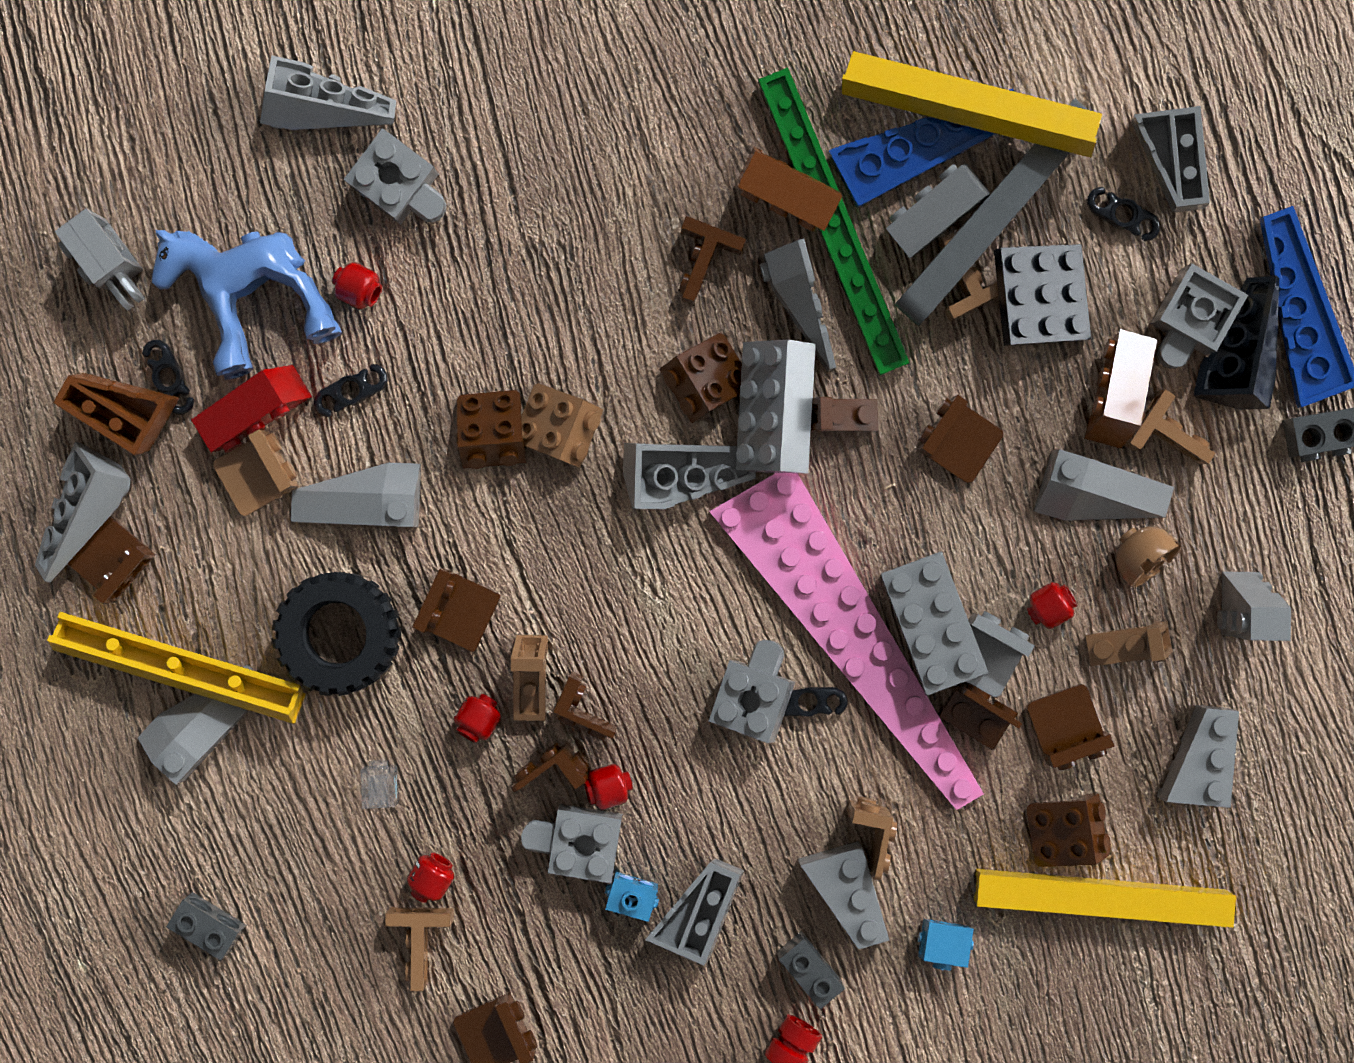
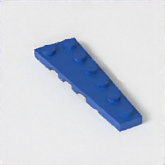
[828,88,1015,208]
[1259,206,1354,408]

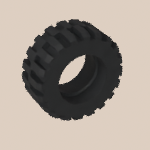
[272,572,401,696]

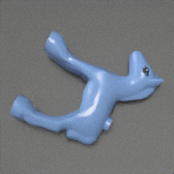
[151,230,342,380]

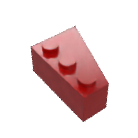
[191,365,312,453]

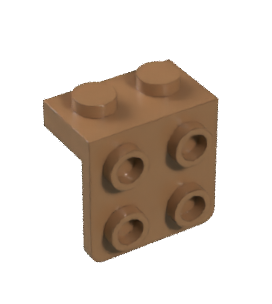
[522,383,604,468]
[213,429,299,516]
[847,797,897,881]

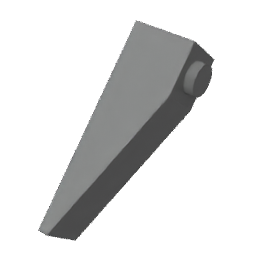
[759,238,836,372]
[35,442,131,582]
[623,443,756,509]
[138,665,254,785]

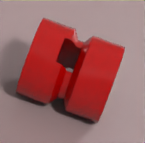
[764,1014,822,1063]

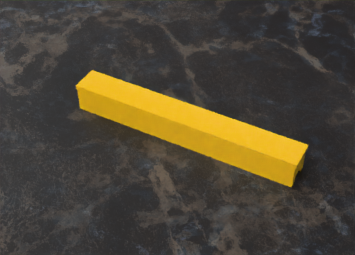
[842,51,1102,158]
[47,612,306,724]
[974,869,1236,928]

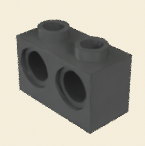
[1282,408,1354,462]
[166,892,247,960]
[777,931,845,1009]

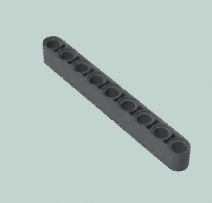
[894,98,1088,326]

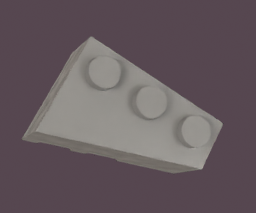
[886,164,991,258]
[798,841,890,949]
[645,858,744,966]

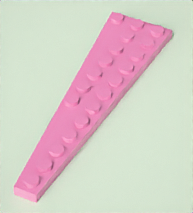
[709,473,984,810]

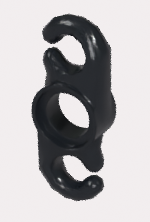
[1087,187,1160,241]
[142,340,194,415]
[314,364,388,417]
[784,687,848,717]

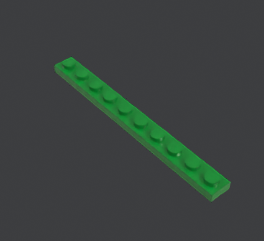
[758,67,910,376]

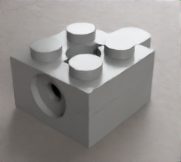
[344,128,447,225]
[54,208,144,310]
[1150,263,1248,369]
[708,640,795,744]
[521,804,623,883]

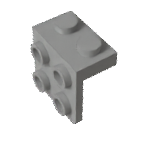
[966,611,1035,697]

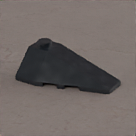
[1194,276,1279,410]

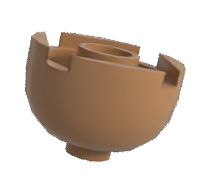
[1115,526,1182,588]

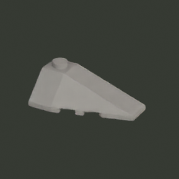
[260,55,396,130]
[1033,449,1174,521]
[291,462,421,527]

